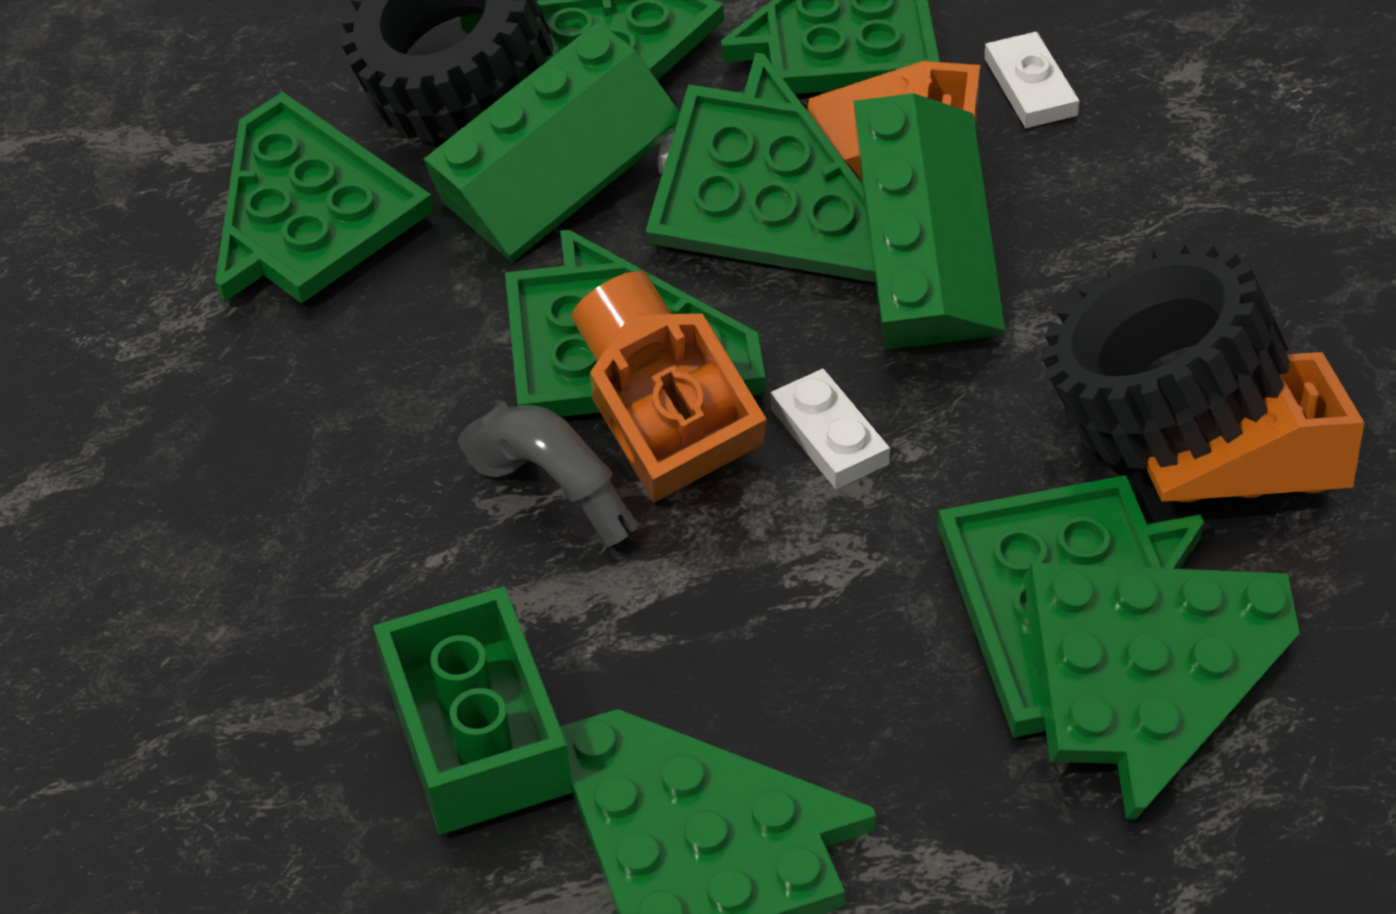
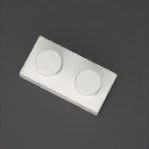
[770,369,890,489]

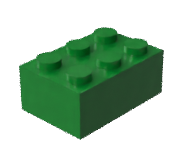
[373,586,573,835]

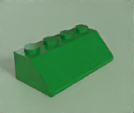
[424,21,680,263]
[854,93,1005,350]

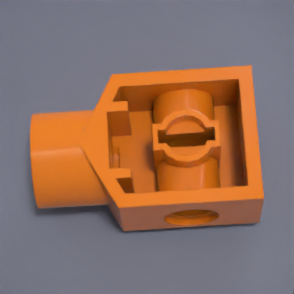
[572,271,767,503]

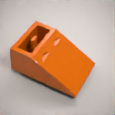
[807,61,980,183]
[1145,352,1364,503]

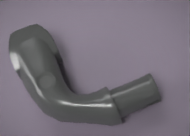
[457,400,639,547]

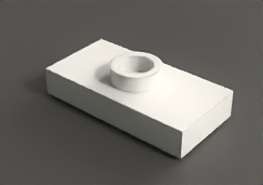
[984,32,1079,128]

